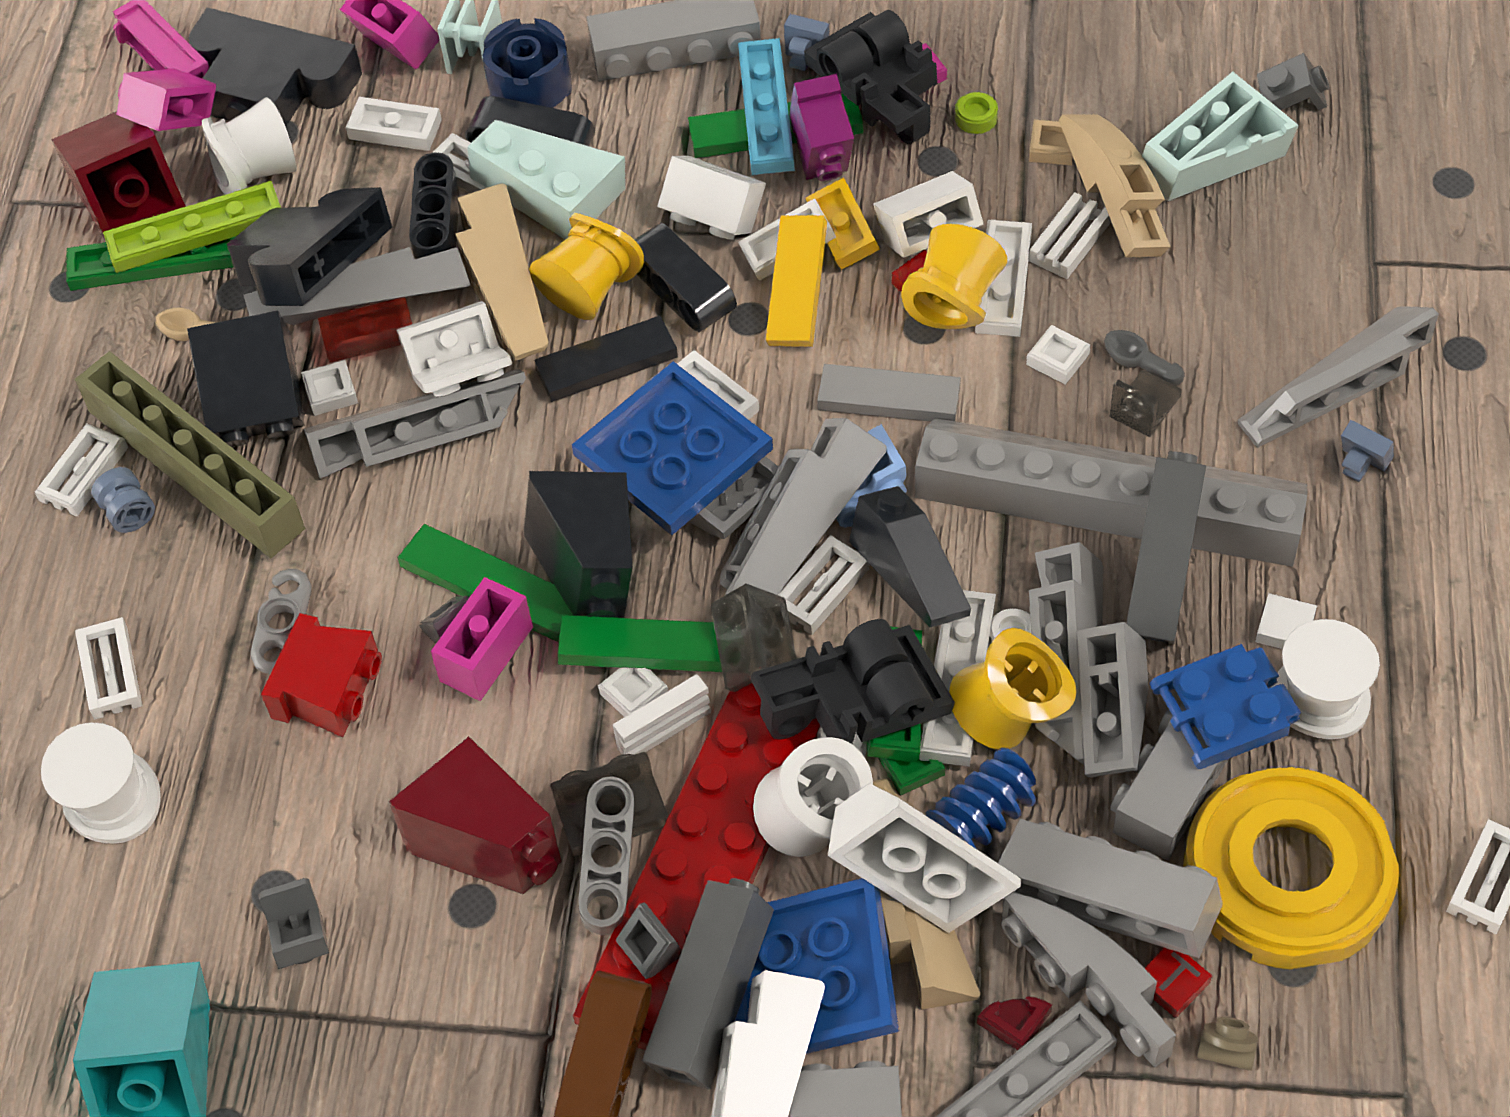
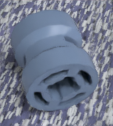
[91,467,155,533]

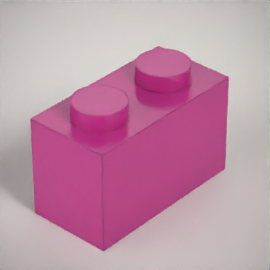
[340,0,440,70]
[116,68,217,131]
[431,577,533,701]

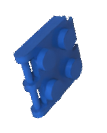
[1149,644,1301,769]

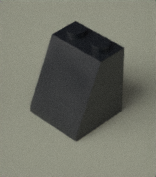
[187,310,305,447]
[524,471,633,618]

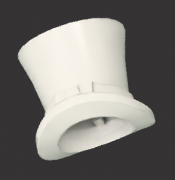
[202,97,297,195]
[1271,619,1380,739]
[41,723,161,843]
[753,737,873,857]

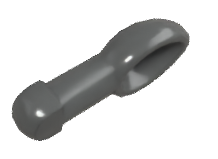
[1104,330,1185,387]

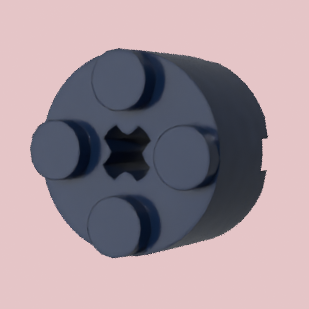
[482,18,572,108]

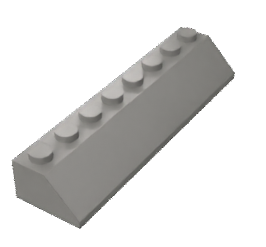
[915,418,1307,567]

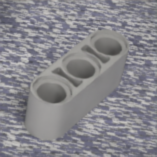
[578,776,634,935]

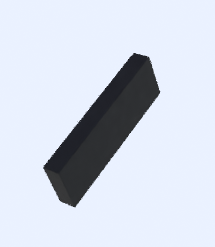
[534,315,678,402]

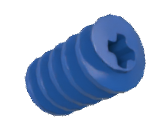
[925,747,1036,849]

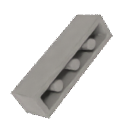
[586,0,761,81]
[1110,655,1229,861]
[998,819,1223,958]

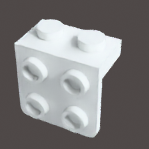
[397,301,512,397]

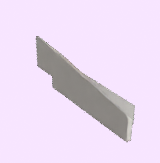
[244,247,470,325]
[1237,306,1439,448]
[303,369,526,478]
[717,418,887,624]
[1029,542,1103,765]

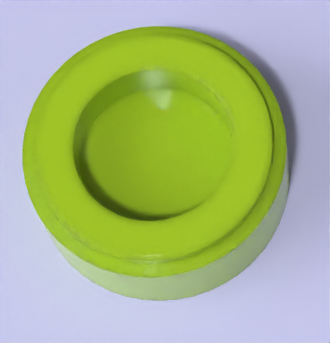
[955,92,998,134]

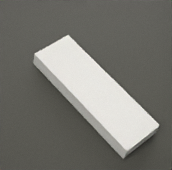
[975,220,1032,337]

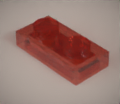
[318,297,412,363]

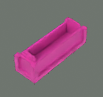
[113,0,209,79]

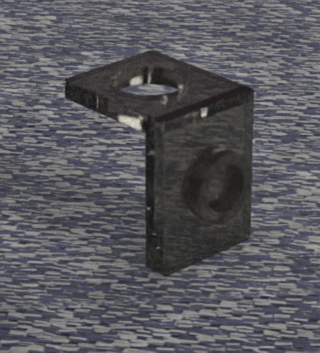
[1110,370,1182,438]

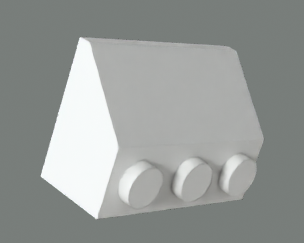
[828,783,1021,933]

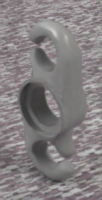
[250,569,312,674]

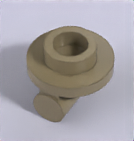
[1197,1017,1258,1071]

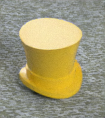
[529,213,644,320]
[901,224,1007,329]
[949,628,1076,750]

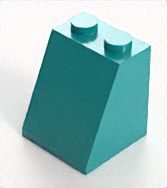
[73,961,210,1117]

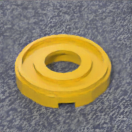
[1183,767,1399,970]

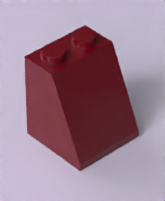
[51,111,186,240]
[389,736,562,894]

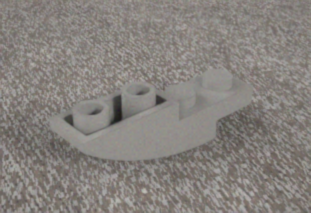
[1001,892,1176,1068]

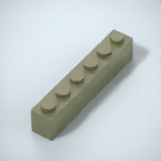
[75,351,306,559]

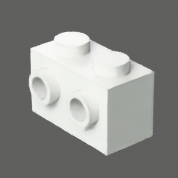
[657,156,766,240]
[873,171,983,258]

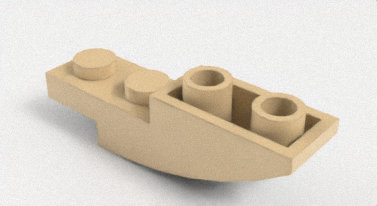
[1058,114,1170,257]

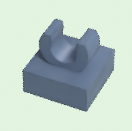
[784,14,830,71]
[1341,420,1394,482]

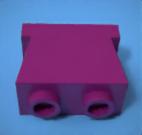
[789,74,854,181]

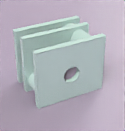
[437,0,502,76]

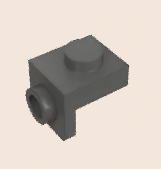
[1257,53,1329,110]
[259,878,329,969]

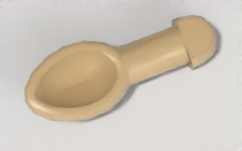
[156,308,216,341]

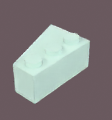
[1142,71,1299,201]
[467,120,625,239]

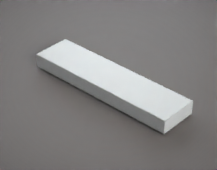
[919,590,996,767]

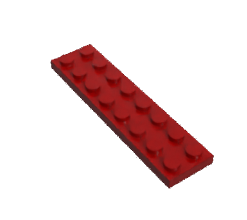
[573,671,821,1051]

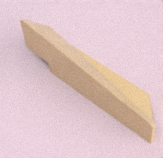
[455,183,549,361]
[873,779,980,1010]

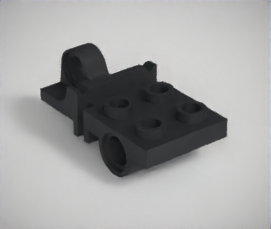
[804,10,938,144]
[751,619,955,744]

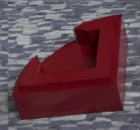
[977,996,1052,1050]

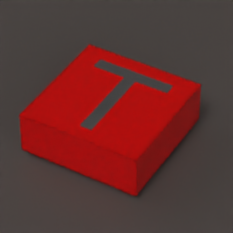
[1145,948,1212,1018]

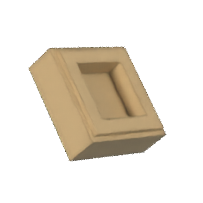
[1029,120,1073,166]

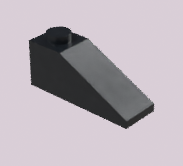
[849,486,972,628]

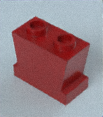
[261,613,382,737]

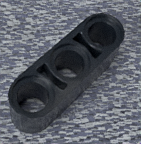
[465,96,595,146]
[409,152,460,259]
[634,223,737,332]

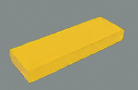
[766,215,827,347]

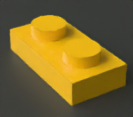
[805,177,880,270]

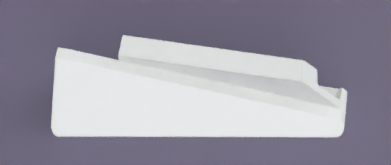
[711,970,825,1117]

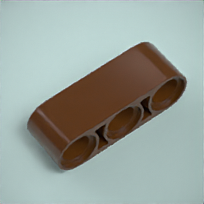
[554,970,652,1117]

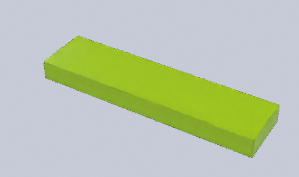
[103,181,281,273]

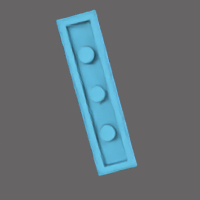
[738,38,795,175]

